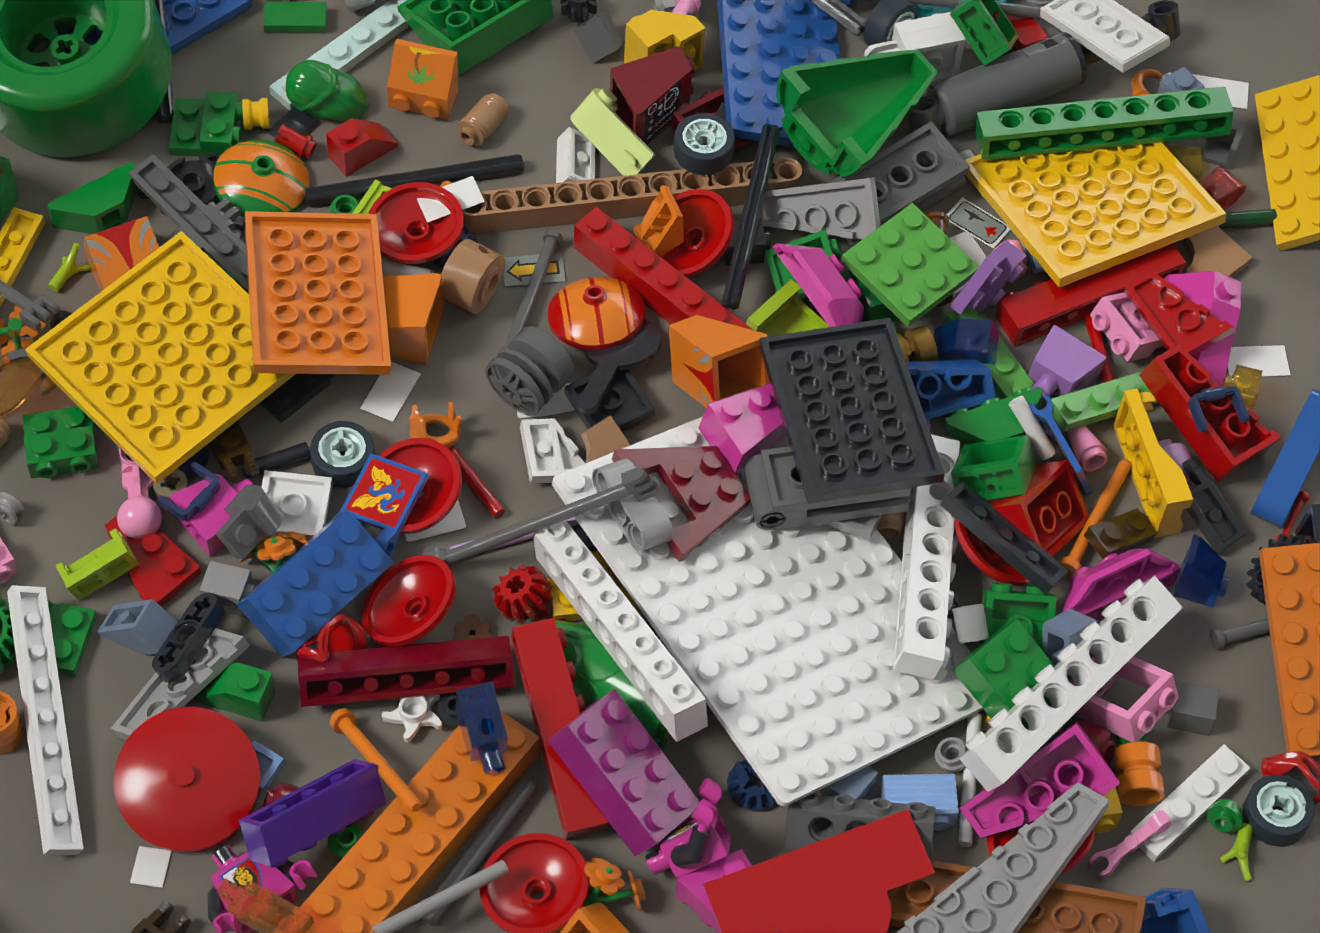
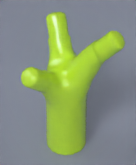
[47,243,90,293]
[1220,823,1253,881]

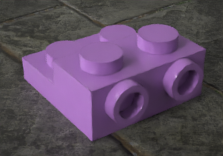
[950,240,1027,315]

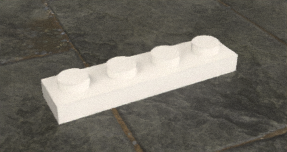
[1129,744,1250,862]

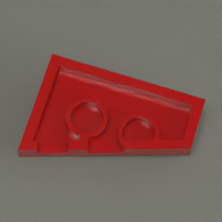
[1124,271,1234,356]
[105,515,201,607]

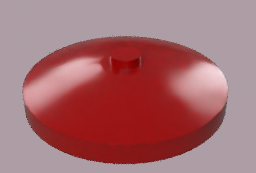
[113,707,261,853]

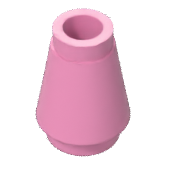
[1067,426,1108,472]

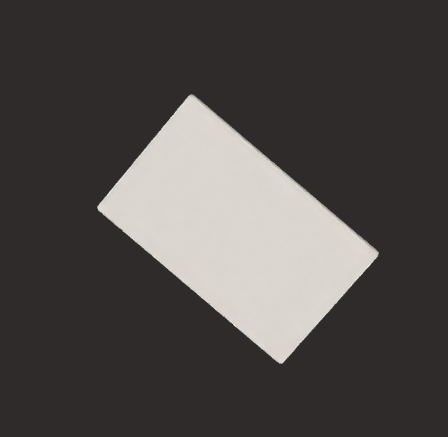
[552,417,983,806]

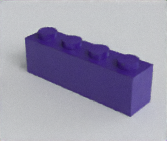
[239,759,387,867]

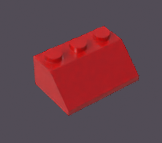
[991,460,1089,557]

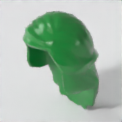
[285,60,370,122]

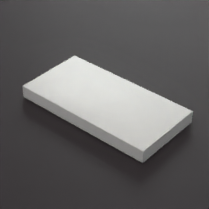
[1040,0,1170,73]

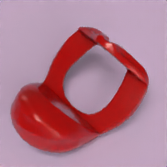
[296,614,366,663]
[1260,751,1320,805]

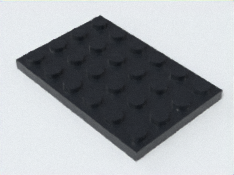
[759,318,945,504]

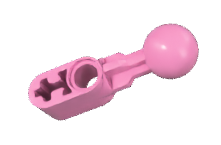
[117,447,162,539]

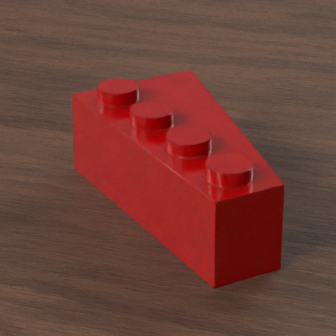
[1139,344,1282,482]

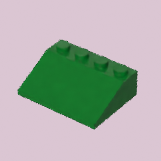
[397,0,554,75]

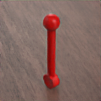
[1275,490,1310,542]

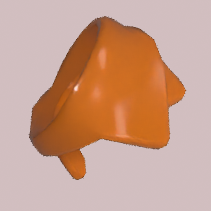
[408,402,462,449]

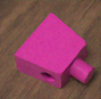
[169,474,253,558]

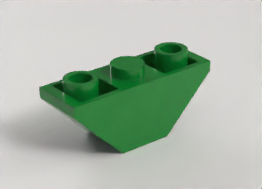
[47,162,137,234]
[945,387,1043,444]

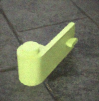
[570,88,656,176]

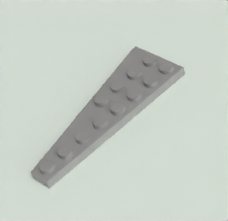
[897,782,1109,933]

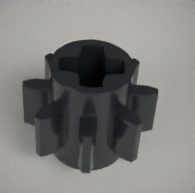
[560,0,597,22]

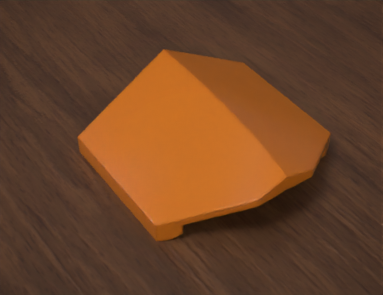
[633,185,684,257]

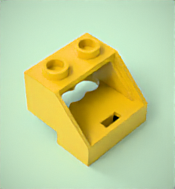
[624,10,706,71]

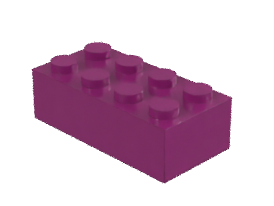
[547,688,700,856]

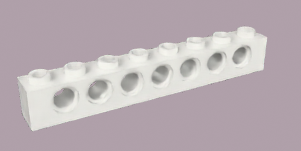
[893,434,960,680]
[533,520,708,742]
[959,576,1183,792]

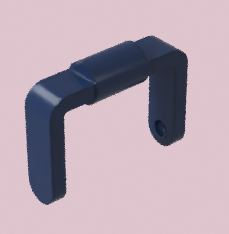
[1188,386,1249,432]
[156,462,221,521]

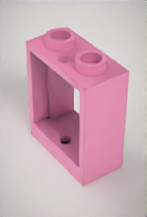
[1070,656,1179,742]

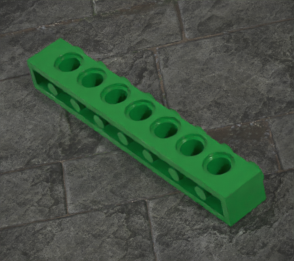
[976,86,1234,161]

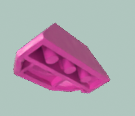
[772,243,864,327]
[1061,549,1181,621]

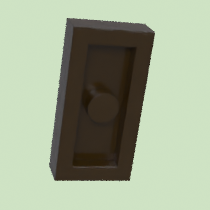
[1084,508,1157,559]

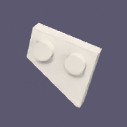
[520,418,585,484]

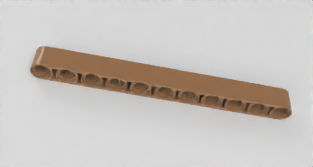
[462,158,802,235]

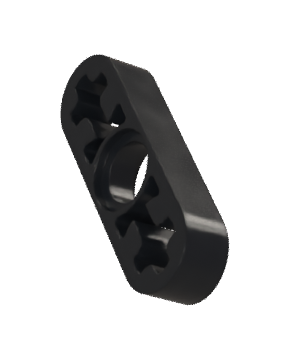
[152,593,225,683]

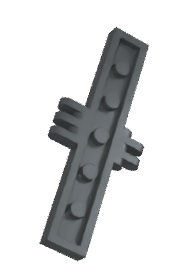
[128,154,249,294]

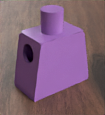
[1028,325,1107,402]

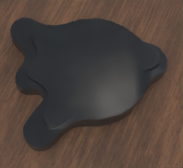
[136,153,221,215]

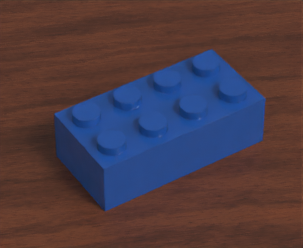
[236,509,393,657]

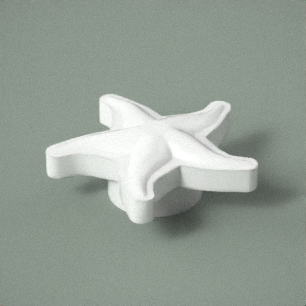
[382,694,443,742]

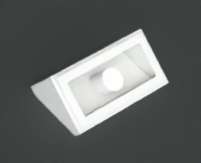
[556,127,595,183]

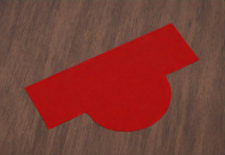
[703,809,935,933]

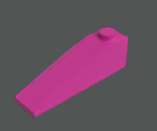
[1165,271,1241,387]
[959,721,1120,838]

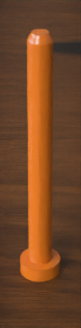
[1059,459,1131,578]
[329,708,421,812]

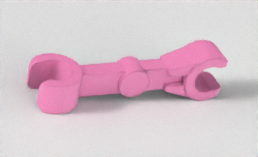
[1090,810,1171,878]

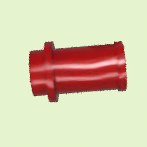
[274,124,317,159]

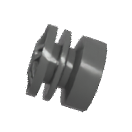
[485,326,575,416]

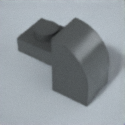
[216,485,283,559]

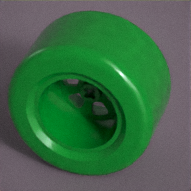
[0,0,172,157]

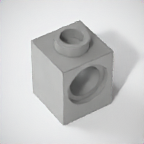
[199,561,256,616]

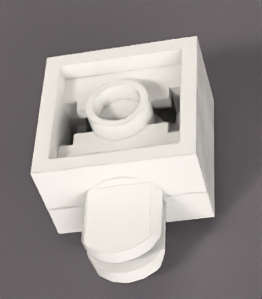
[864,12,966,84]

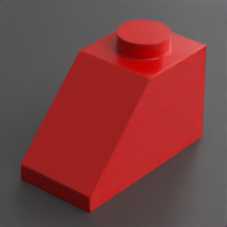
[326,118,398,177]

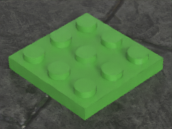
[841,203,979,327]

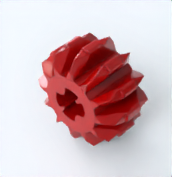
[493,563,553,624]

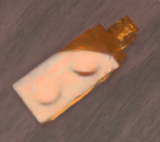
[217,879,314,933]

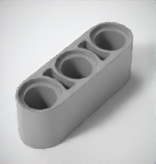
[592,458,673,552]

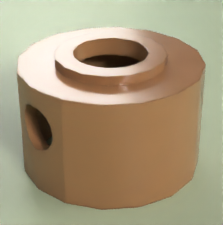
[441,239,505,314]

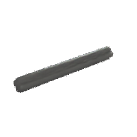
[422,777,536,926]

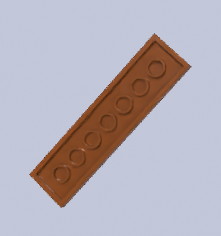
[887,860,1146,933]

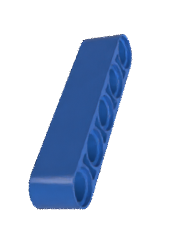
[1250,389,1320,528]

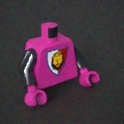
[645,778,732,878]
[207,845,317,933]

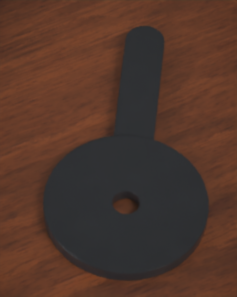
[577,319,661,414]

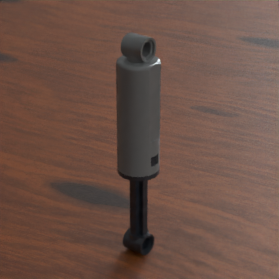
[909,0,1181,137]

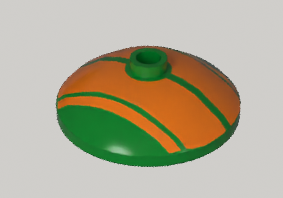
[213,140,310,217]

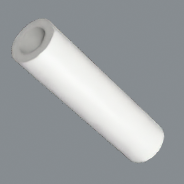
[1009,396,1056,460]

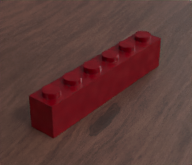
[297,635,515,707]

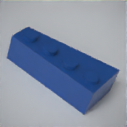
[906,360,995,420]

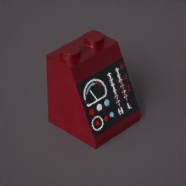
[610,46,695,145]

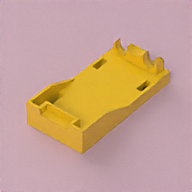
[1113,388,1193,538]

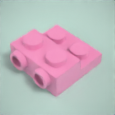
[1090,292,1164,362]

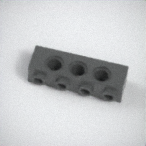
[785,793,936,862]

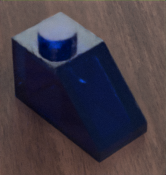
[933,318,1000,364]
[1173,534,1229,608]

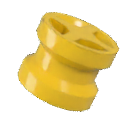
[242,97,270,130]

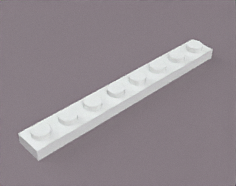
[7,585,84,855]

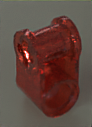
[1197,165,1246,209]

